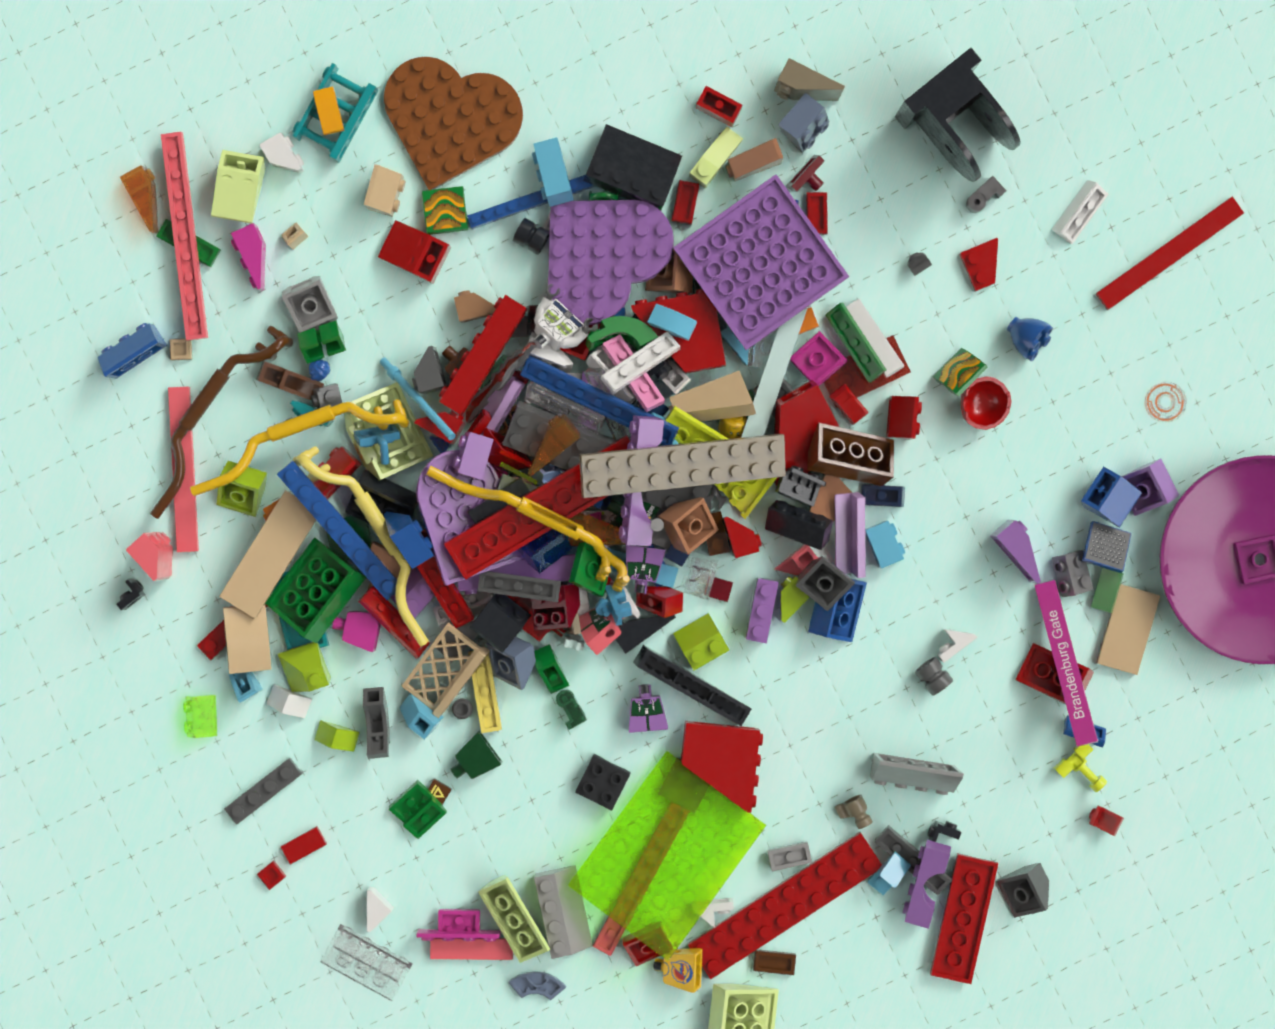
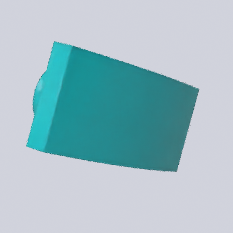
[290,400,334,427]

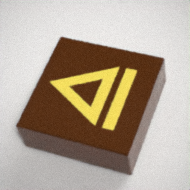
[428,778,452,805]

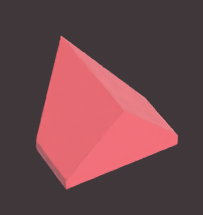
[774,544,818,576]

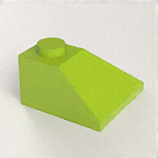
[277,642,331,692]

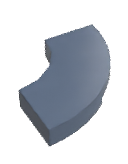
[508,971,567,1001]

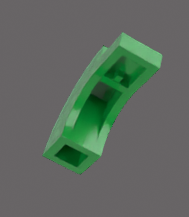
[585,316,658,352]

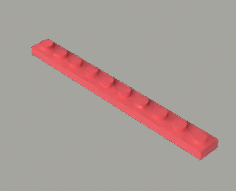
[161,132,208,341]

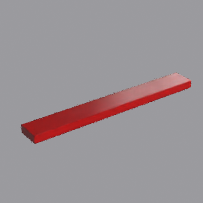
[1095,196,1244,310]

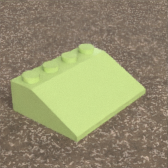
[708,983,779,1029]

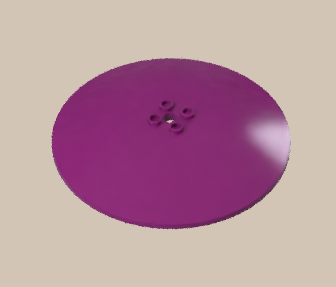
[1159,455,1275,664]

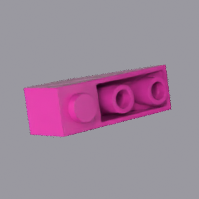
[231,223,266,292]

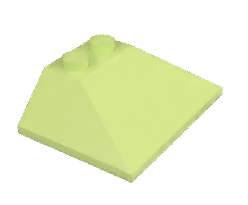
[344,382,433,480]

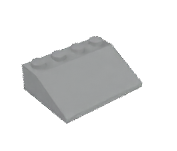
[870,753,964,795]

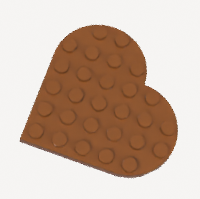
[384,57,523,190]

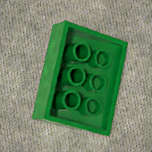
[265,537,366,643]

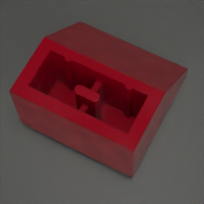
[531,585,581,630]

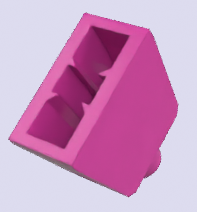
[332,611,381,652]

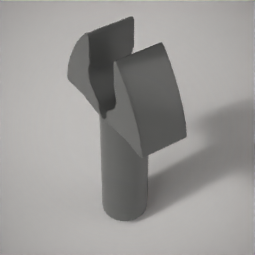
[705,484,727,510]

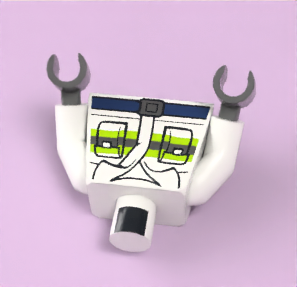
[533,284,598,350]

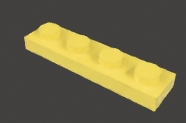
[468,650,502,733]

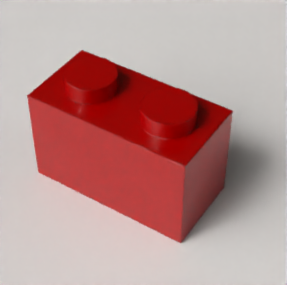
[696,86,743,127]

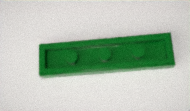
[825,303,887,383]

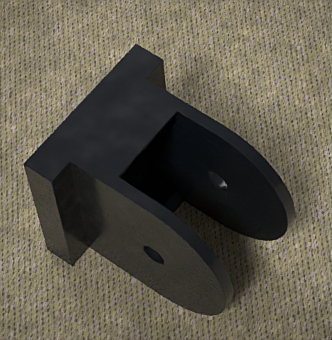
[894,47,1021,182]

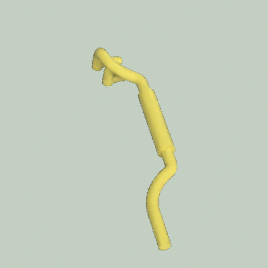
[292,446,429,647]

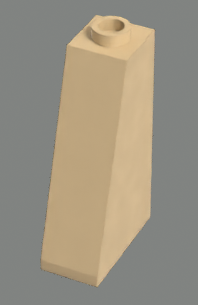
[668,370,756,422]

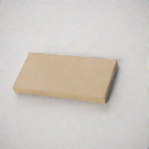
[1096,584,1160,675]

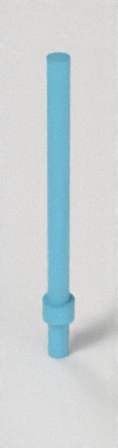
[380,357,456,440]

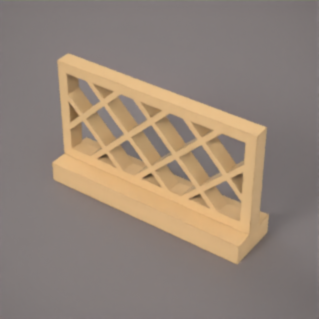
[402,623,490,719]

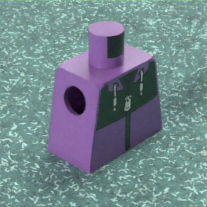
[626,545,665,594]
[629,684,668,733]

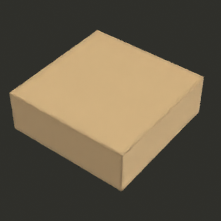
[169,339,192,360]

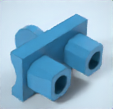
[595,585,632,626]

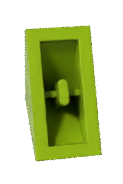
[314,720,360,752]

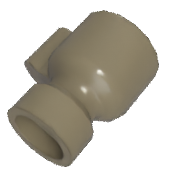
[834,795,873,829]

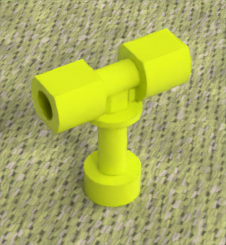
[1054,744,1107,793]

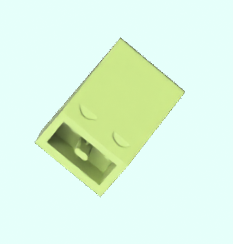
[211,150,266,224]

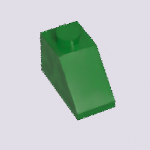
[534,644,570,694]

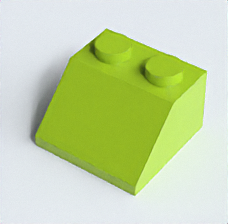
[216,460,267,517]
[673,613,730,671]

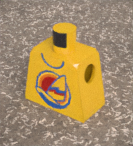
[653,948,702,993]

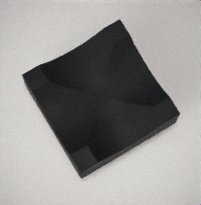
[575,754,631,811]

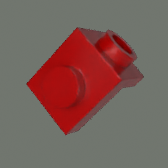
[1089,805,1124,836]

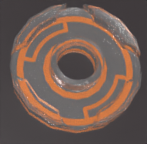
[1144,381,1187,423]

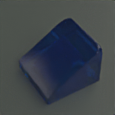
[429,435,452,454]

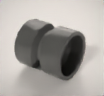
[914,656,953,696]

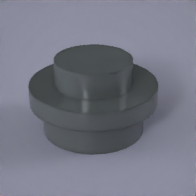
[452,698,473,719]

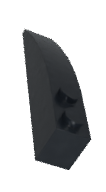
[633,644,752,727]

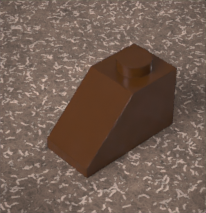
[706,511,730,556]

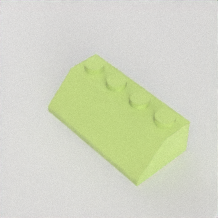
[478,875,550,963]

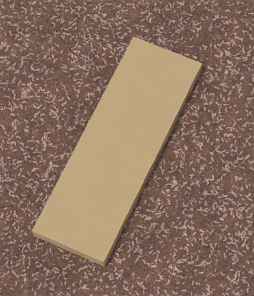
[219,490,317,618]

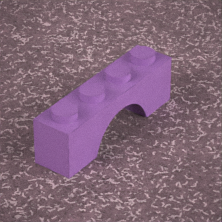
[902,840,951,929]

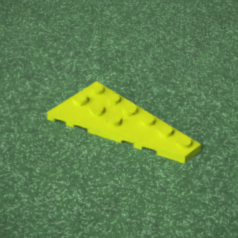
[664,406,777,519]

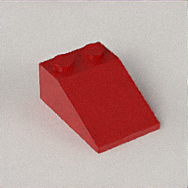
[1015,643,1094,705]

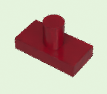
[786,155,825,192]

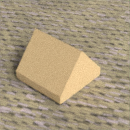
[281,222,309,250]

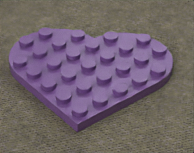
[548,200,674,325]
[416,450,550,586]

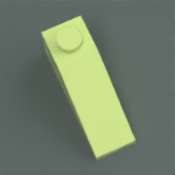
[689,127,743,189]

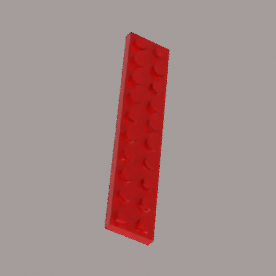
[444,435,631,580]
[688,832,882,980]

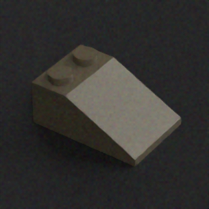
[774,58,845,101]

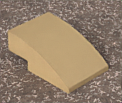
[223,604,271,674]

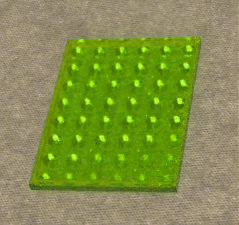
[568,751,767,961]

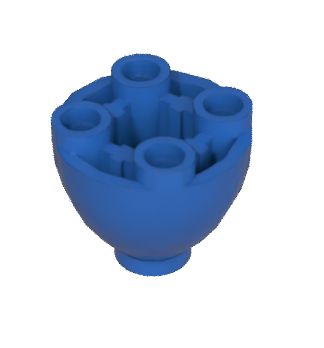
[1007,317,1053,361]

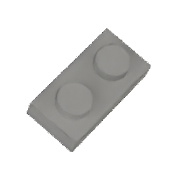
[767,841,812,871]

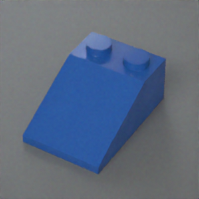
[384,512,434,569]

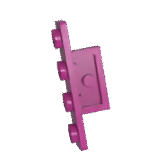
[416,909,501,942]

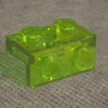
[183,695,217,738]

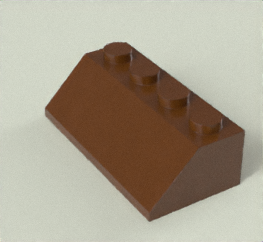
[807,423,894,486]

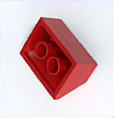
[313,446,362,499]

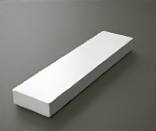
[846,299,904,378]
[601,331,680,394]

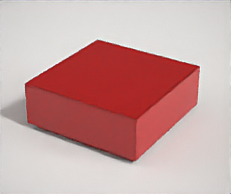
[257,860,286,890]

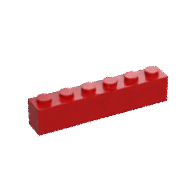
[439,295,528,415]

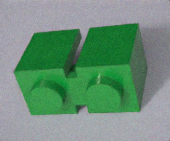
[297,320,346,364]

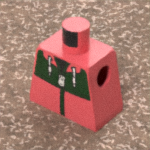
[579,608,625,655]

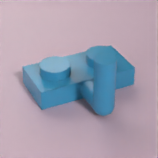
[354,424,400,465]

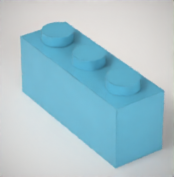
[532,137,574,207]

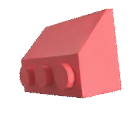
[126,532,173,581]

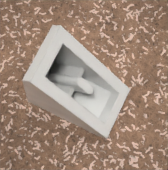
[266,684,312,718]
[367,887,394,932]

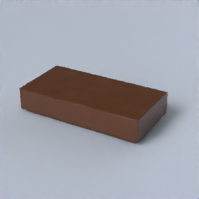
[753,949,796,975]

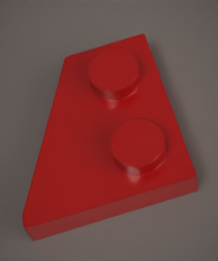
[959,238,998,292]

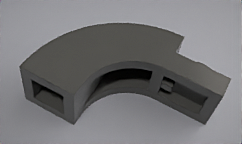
[363,687,390,759]

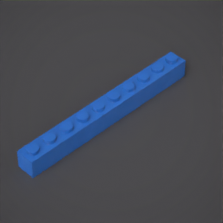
[467,175,594,229]

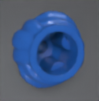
[308,359,331,381]

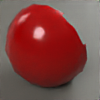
[960,376,1012,430]

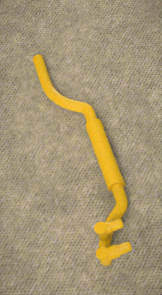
[426,465,630,592]

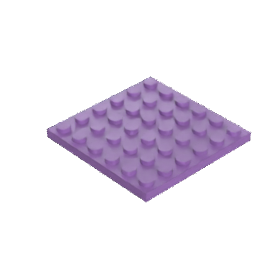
[673,174,850,351]

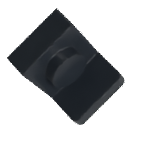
[116,579,146,610]

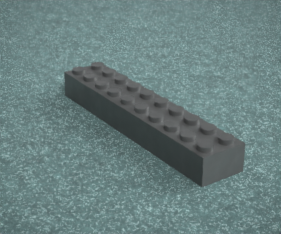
[502,401,713,510]

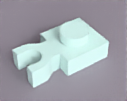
[563,634,585,651]

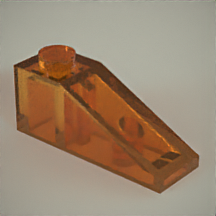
[120,165,158,234]
[528,414,580,477]
[568,513,626,546]

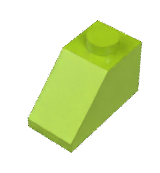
[780,576,810,623]

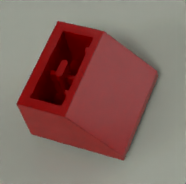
[886,396,922,440]

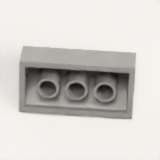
[534,865,593,959]

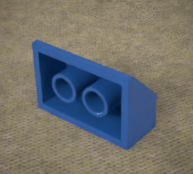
[97,323,168,379]
[808,578,867,642]

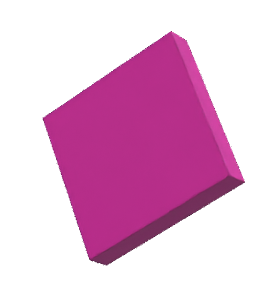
[790,331,847,386]

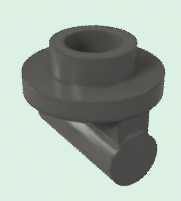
[907,252,932,276]

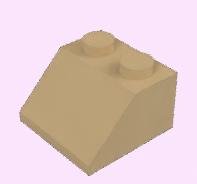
[363,164,406,217]

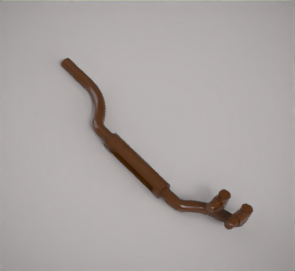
[150,326,293,519]

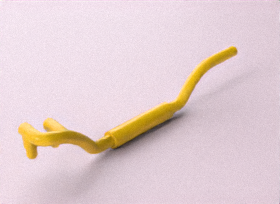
[190,399,409,496]

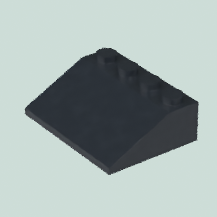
[583,124,683,211]

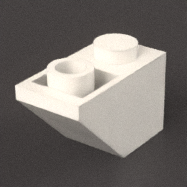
[259,132,305,173]

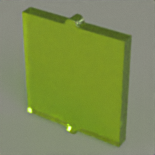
[500,462,538,485]

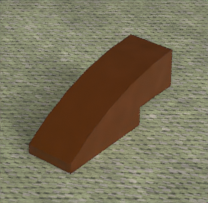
[256,361,324,401]

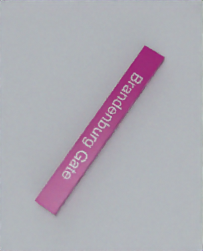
[1035,580,1098,747]

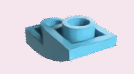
[648,304,697,341]

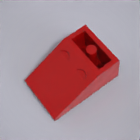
[378,220,452,285]

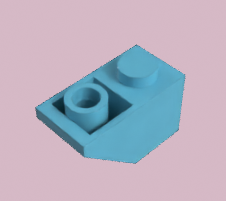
[400,693,444,740]

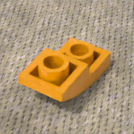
[313,86,344,135]

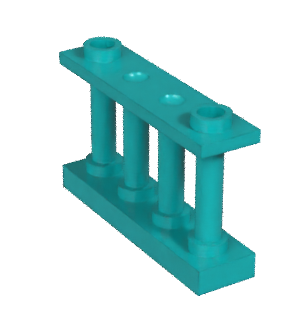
[292,63,379,163]

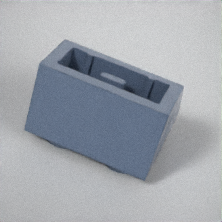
[778,93,830,153]

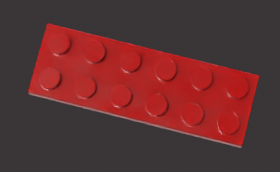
[930,853,999,984]

